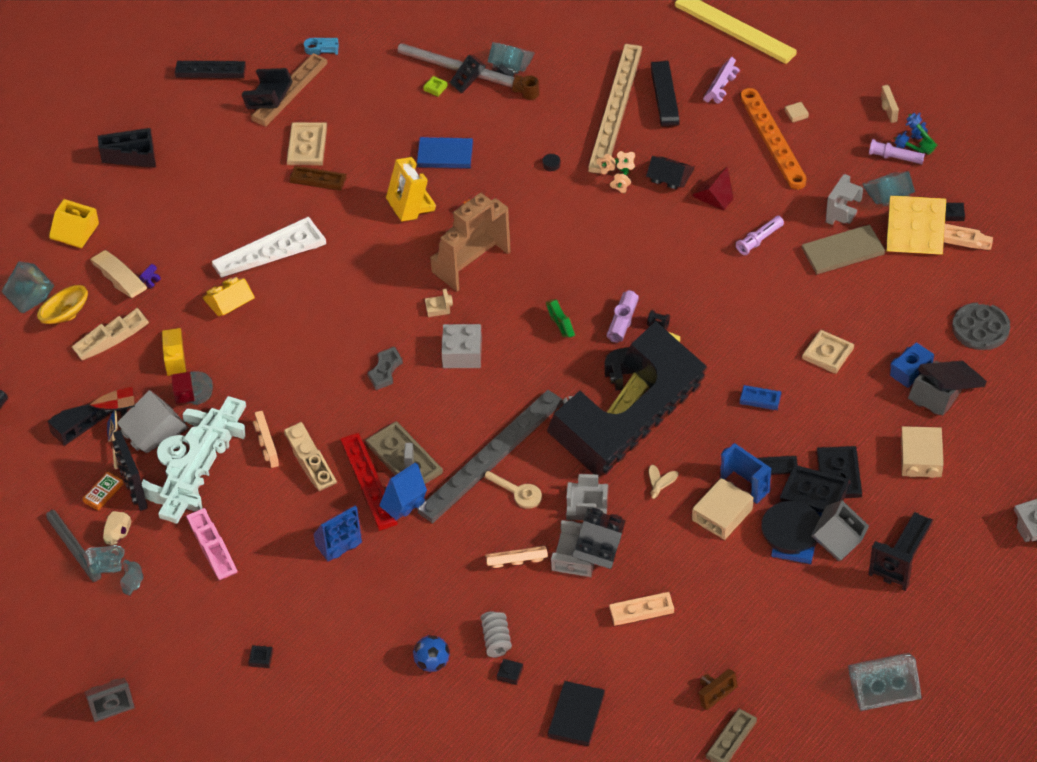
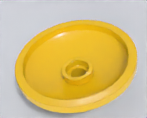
[37,285,88,324]

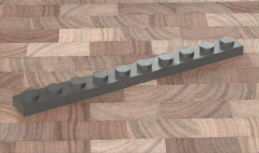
[418,390,563,524]

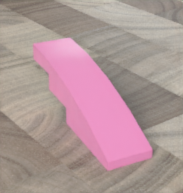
[187,508,238,580]

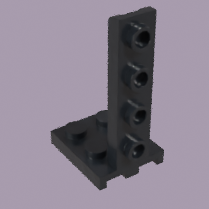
[868,512,934,591]

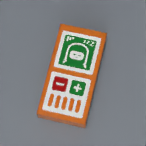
[82,472,123,511]

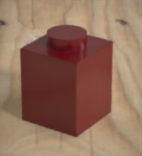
[171,372,195,404]

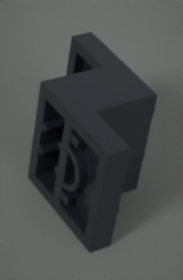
[572,508,626,569]

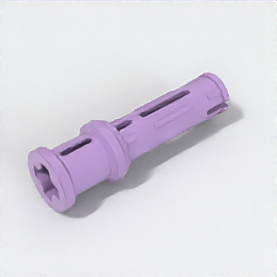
[869,139,925,165]
[736,216,784,255]

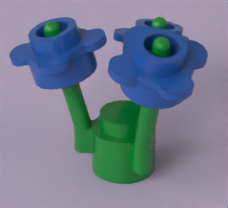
[895,112,938,155]

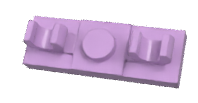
[703,57,740,104]

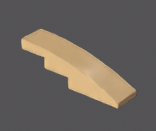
[90,250,147,298]
[72,308,149,360]

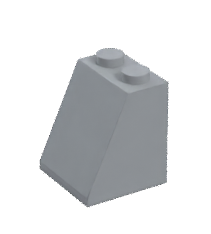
[117,390,189,453]

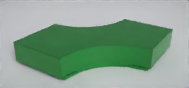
[546,299,575,338]

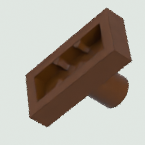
[698,669,738,710]

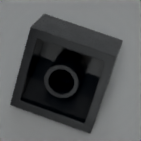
[646,156,695,189]

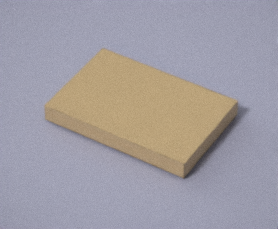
[287,122,327,165]

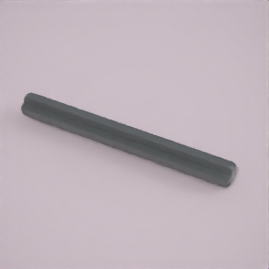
[46,510,102,582]

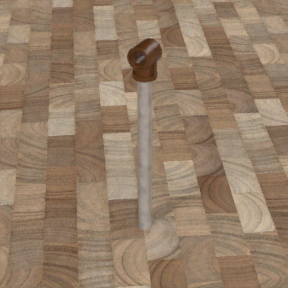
[398,43,540,100]

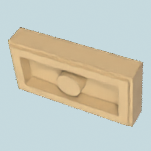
[881,85,899,123]

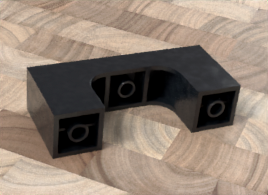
[547,321,707,478]

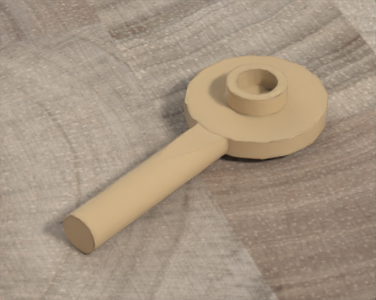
[484,471,542,509]

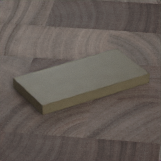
[802,225,885,275]
[365,421,443,484]

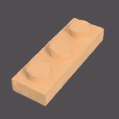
[253,411,279,468]
[485,546,548,568]
[609,592,674,626]

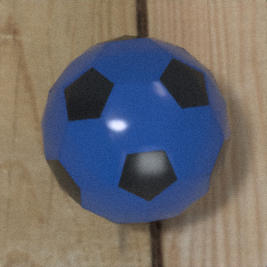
[413,635,450,672]

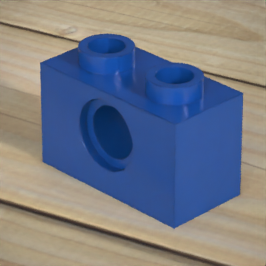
[890,342,934,388]

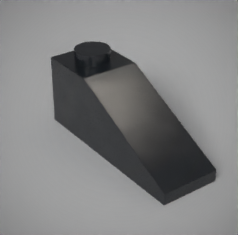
[47,404,110,446]

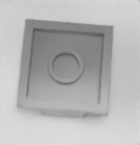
[826,174,863,225]
[566,474,608,520]
[1014,499,1037,542]

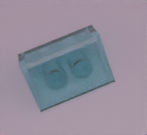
[848,653,922,711]

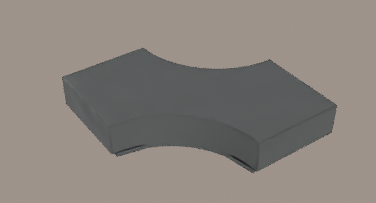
[368,347,403,390]

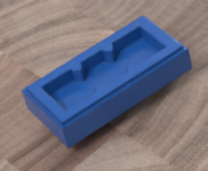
[740,385,781,411]

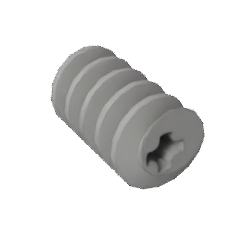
[480,611,512,658]

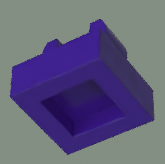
[139,264,161,289]

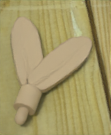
[648,465,678,499]

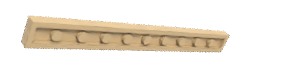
[589,44,642,174]

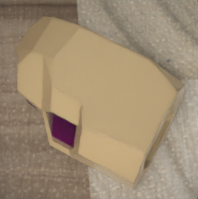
[103,511,131,545]

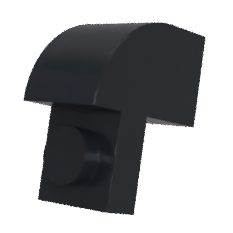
[605,347,634,391]

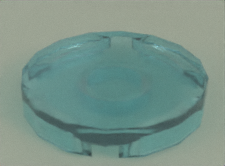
[185,371,213,405]

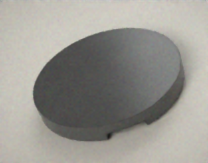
[952,302,1010,350]

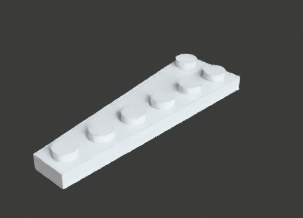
[212,217,326,277]

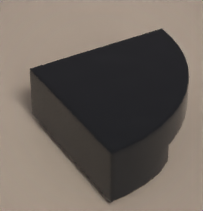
[492,64,514,77]

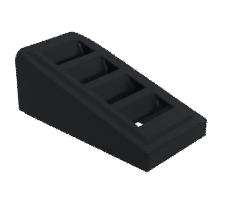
[449,55,486,93]

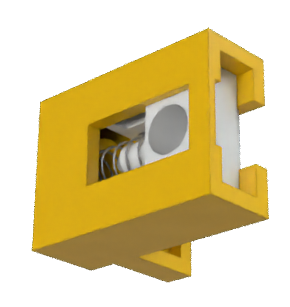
[386,157,436,222]

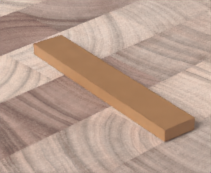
[251,53,327,127]

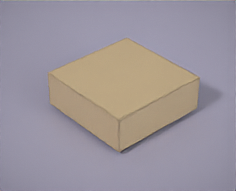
[785,102,809,123]

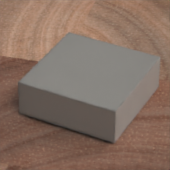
[404,443,414,469]

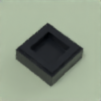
[249,645,273,668]

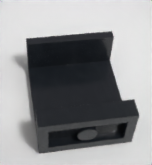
[241,68,293,109]

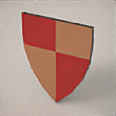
[90,387,135,418]

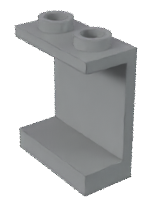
[551,520,595,577]

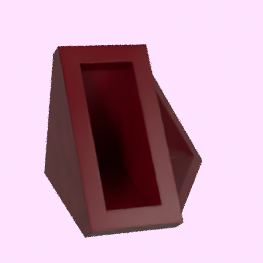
[693,166,733,211]

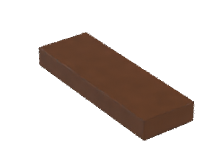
[290,166,347,191]

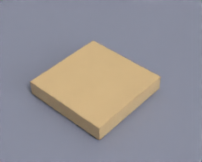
[802,329,854,374]

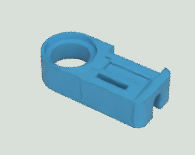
[304,38,339,55]

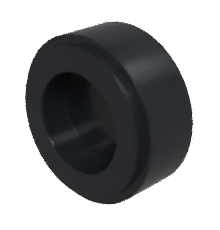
[543,154,561,171]

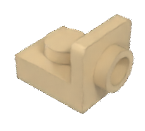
[425,289,453,317]

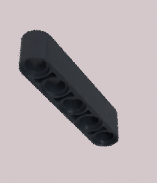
[651,60,679,127]

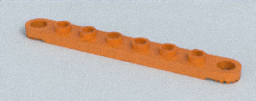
[741,88,807,190]

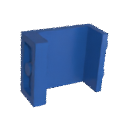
[720,443,771,504]

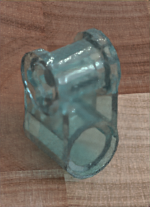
[83,545,125,574]

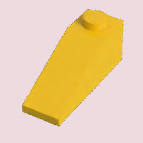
[162,328,186,376]

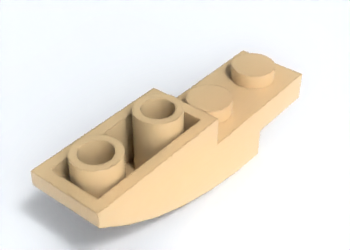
[284,422,337,491]

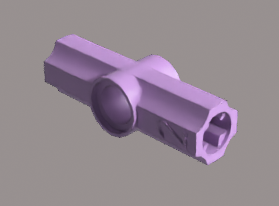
[607,290,639,343]

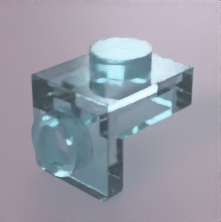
[120,559,144,596]

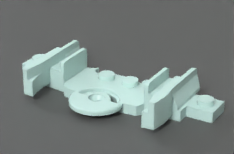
[142,396,246,524]

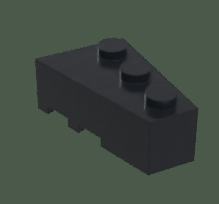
[98,128,156,168]

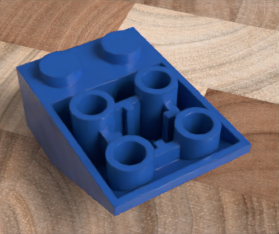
[314,505,362,562]

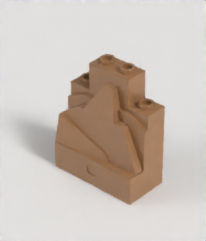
[431,193,511,291]

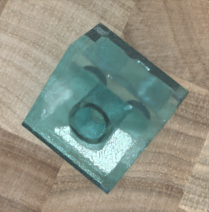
[488,42,535,74]
[863,171,915,206]
[1,261,54,313]

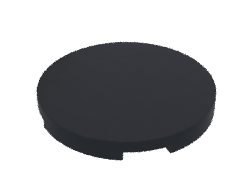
[761,501,820,554]

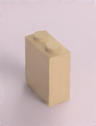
[901,426,943,478]
[692,478,754,540]

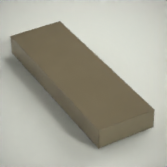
[706,709,757,762]

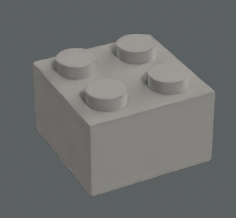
[442,324,482,368]

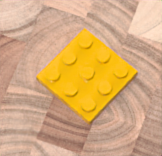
[886,196,946,255]

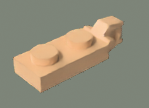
[943,224,993,250]

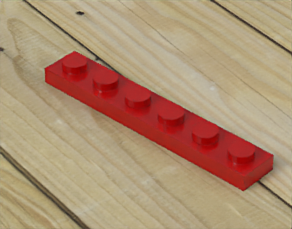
[340,433,398,531]

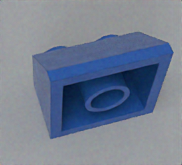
[379,463,427,521]

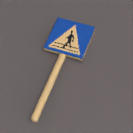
[107,410,118,469]

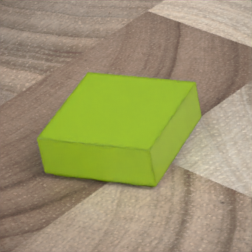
[423,76,448,97]

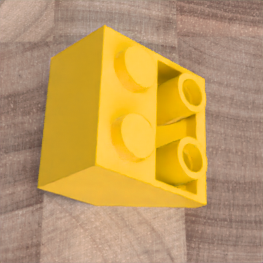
[49,199,99,249]
[203,277,255,316]

